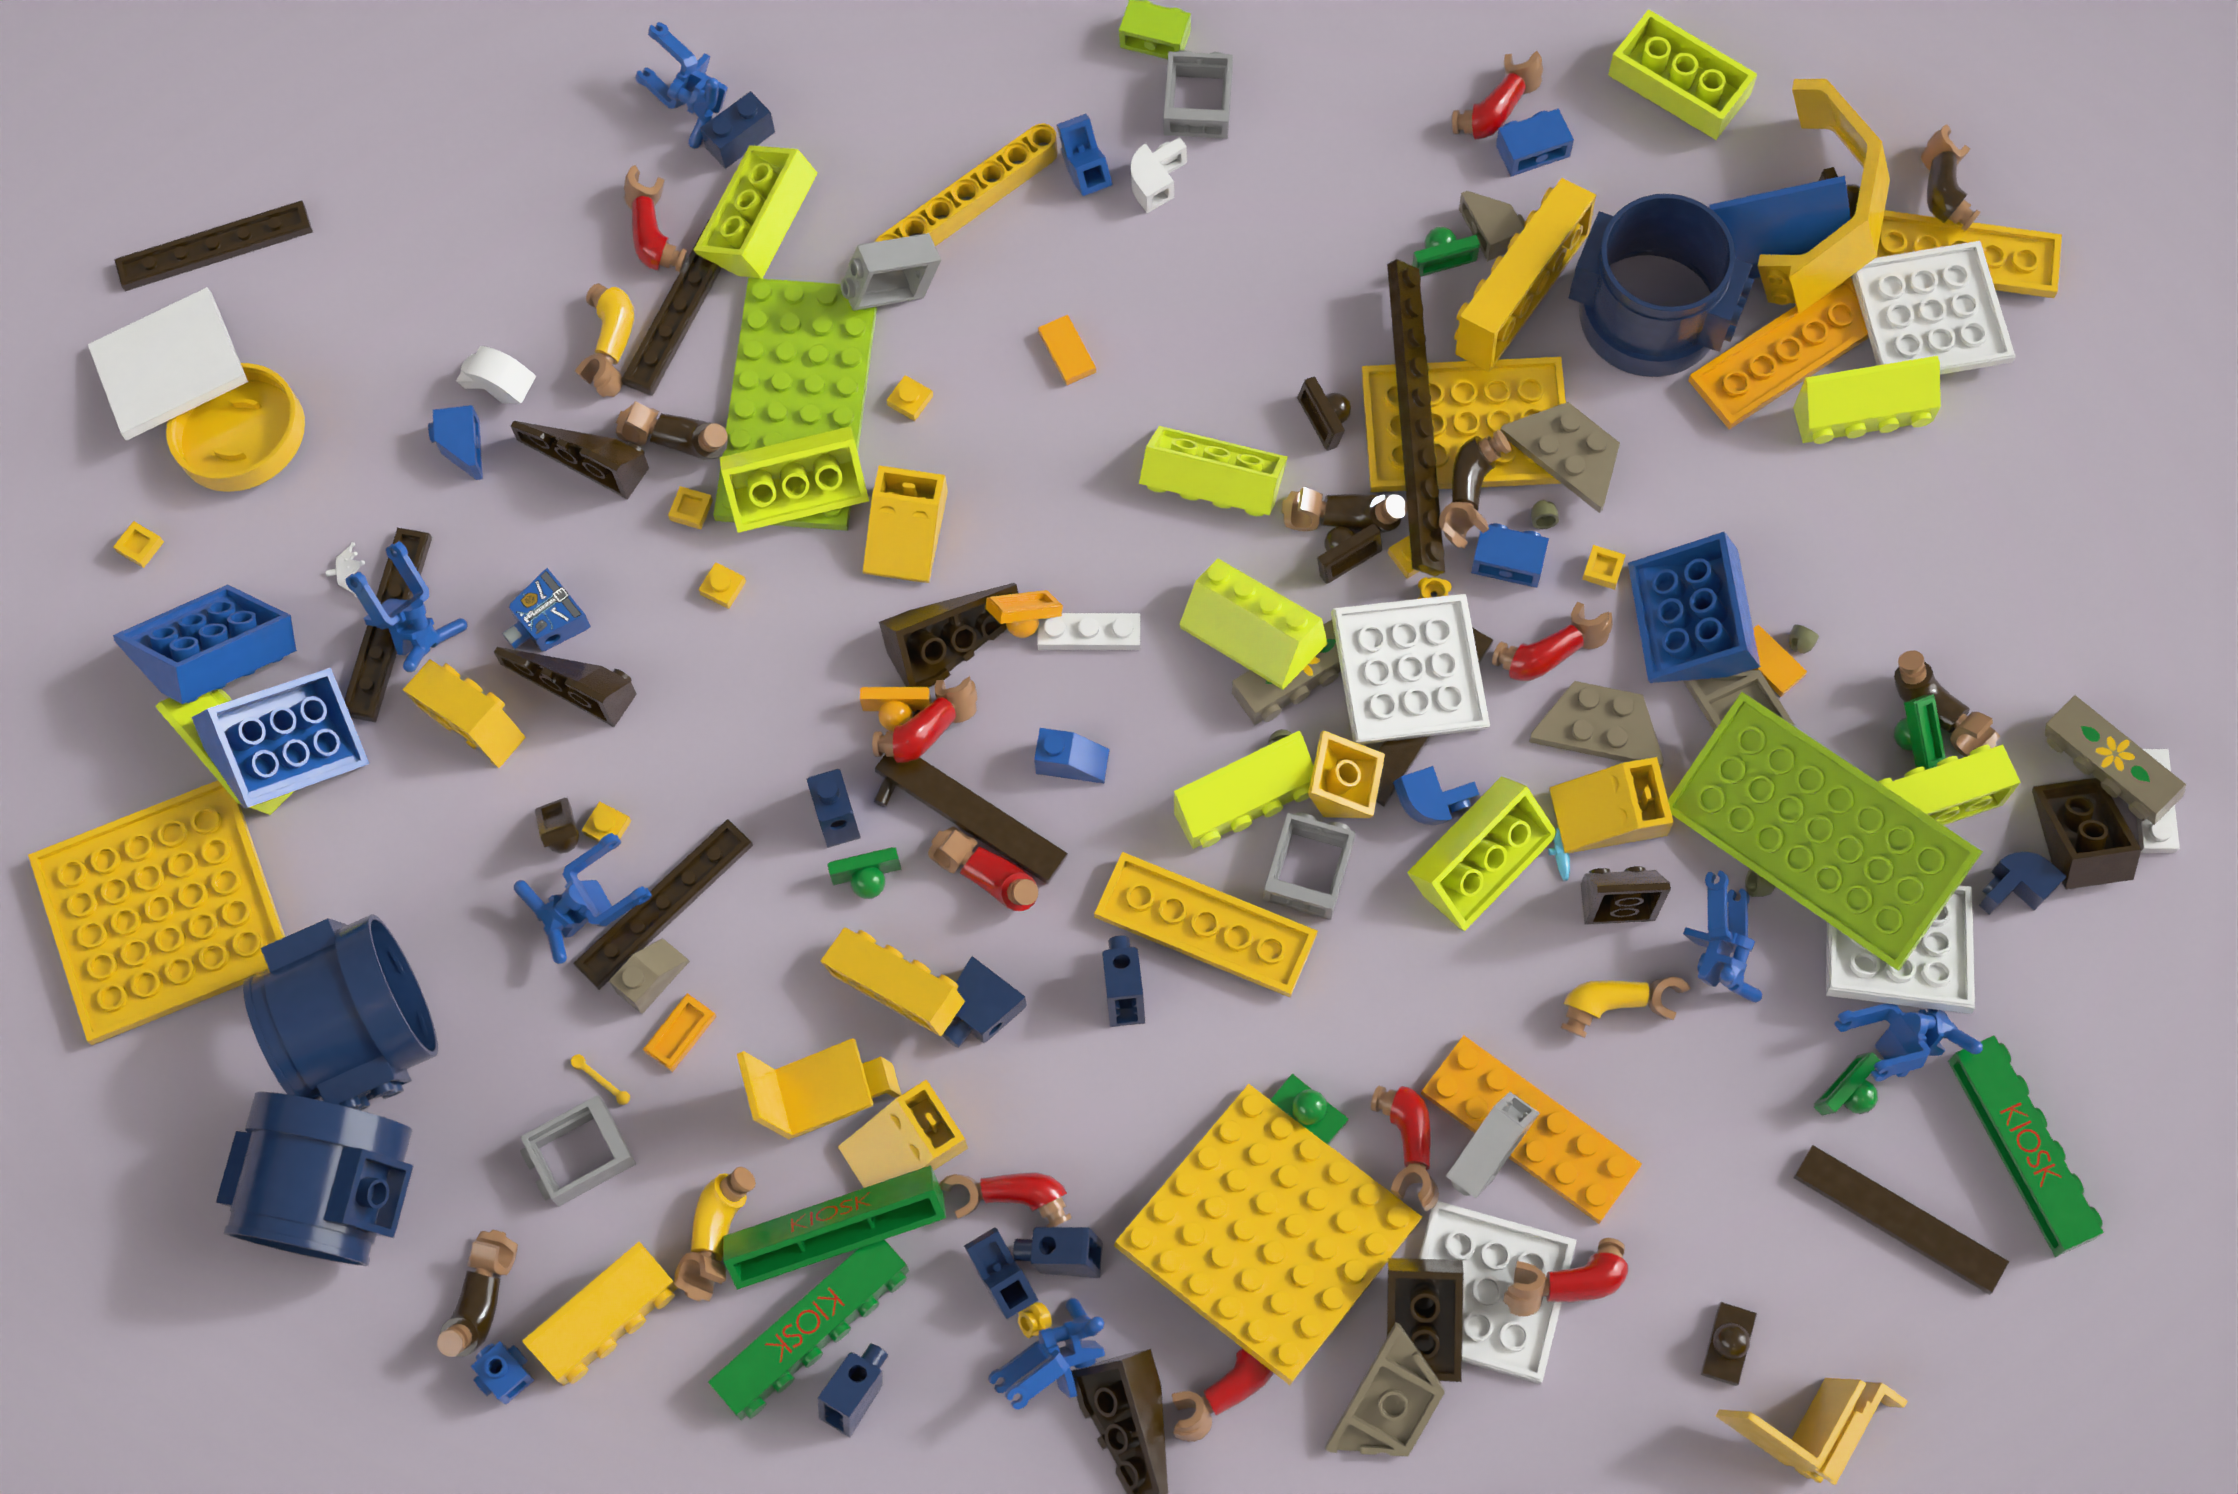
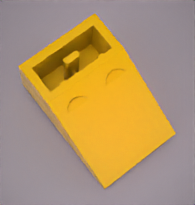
[862,465,948,583]
[1549,757,1674,853]
[838,1079,968,1188]

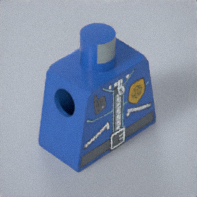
[502,568,591,652]

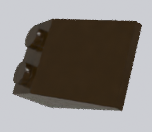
[2032,778,2142,890]
[1581,866,1671,925]
[1387,1258,1464,1382]

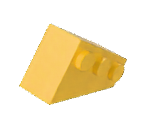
[402,659,526,768]

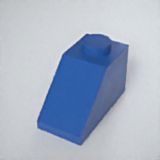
[428,405,483,480]
[1034,728,1110,784]

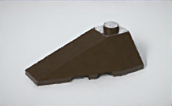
[510,421,649,500]
[879,583,1018,687]
[494,647,637,727]
[1071,1349,1168,1494]

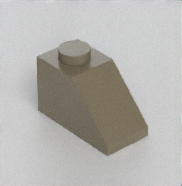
[1459,191,1525,261]
[609,938,690,1014]

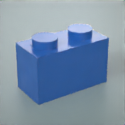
[1496,108,1574,177]
[1471,523,1549,588]

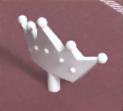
[326,542,365,597]

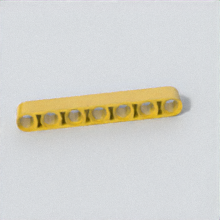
[875,123,1058,246]

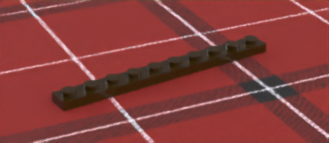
[1387,259,1445,577]

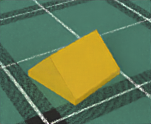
[1308,730,1385,818]

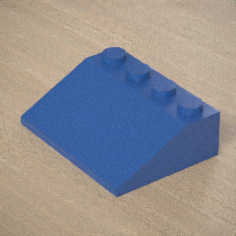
[1709,176,1851,279]
[1628,531,1761,683]
[113,585,297,704]
[191,668,370,809]

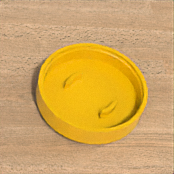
[166,363,305,492]

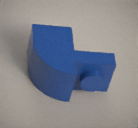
[1056,113,1113,196]
[1393,766,1480,825]

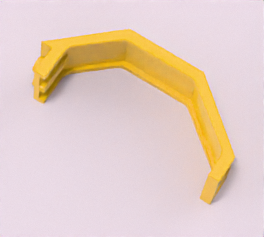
[1758,79,1890,314]

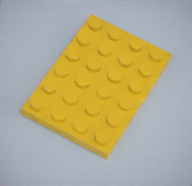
[1361,357,1566,493]

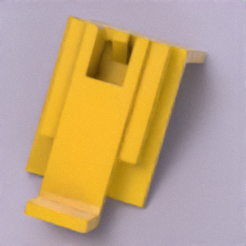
[737,1038,901,1140]
[1716,1378,1907,1485]

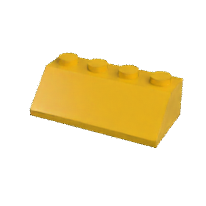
[522,1241,678,1386]

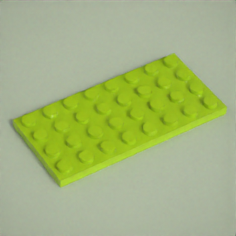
[713,278,877,531]
[1668,692,1983,970]

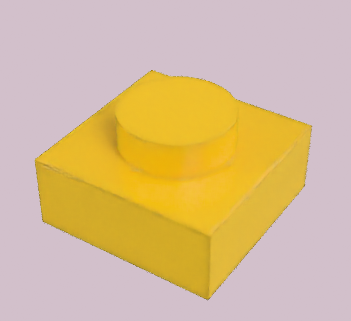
[886,375,933,421]
[668,486,713,530]
[113,521,164,568]
[1388,535,1419,579]
[1582,545,1626,590]
[698,562,746,609]
[582,801,631,850]

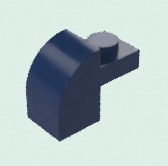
[1979,852,2067,915]
[964,1227,1038,1319]

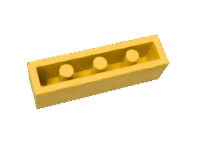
[820,927,965,1036]

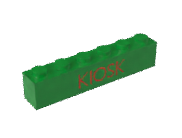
[1948,1035,2104,1258]
[723,1165,946,1290]
[708,1239,910,1421]

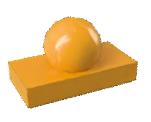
[985,590,1063,638]
[860,687,932,731]

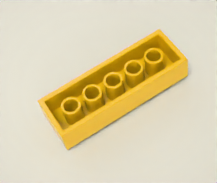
[1454,178,1596,372]

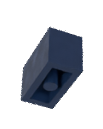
[700,91,775,169]

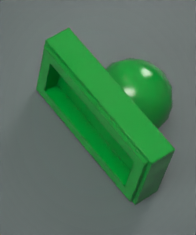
[1412,227,1480,277]
[1894,695,1946,770]
[827,847,902,899]
[1814,1052,1881,1116]
[1270,1073,1349,1145]

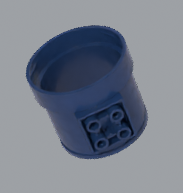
[1568,194,1754,377]
[243,914,438,1110]
[216,1092,413,1266]

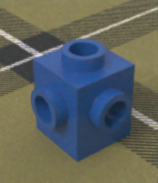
[471,1341,535,1405]

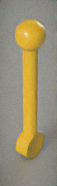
[571,1054,630,1105]

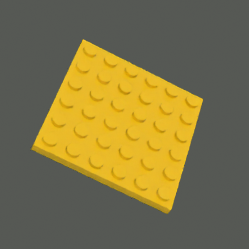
[28,780,285,1045]
[1114,1084,1422,1385]

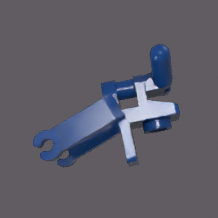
[635,22,728,149]
[345,541,468,673]
[514,833,652,964]
[1683,871,1762,1003]
[1834,1003,1983,1082]
[988,1298,1105,1409]

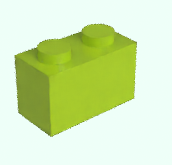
[1119,0,1191,59]

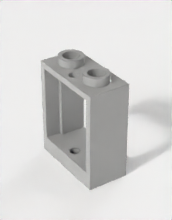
[1164,50,1233,139]
[841,233,941,311]
[1263,812,1355,920]
[1446,1092,1540,1198]
[520,1095,636,1207]

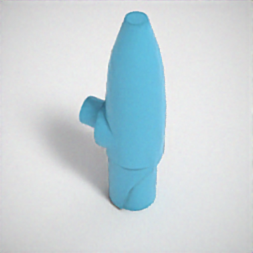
[1548,828,1570,881]

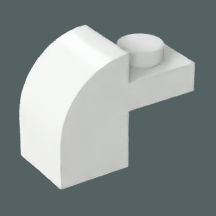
[1131,137,1187,213]
[456,346,536,404]

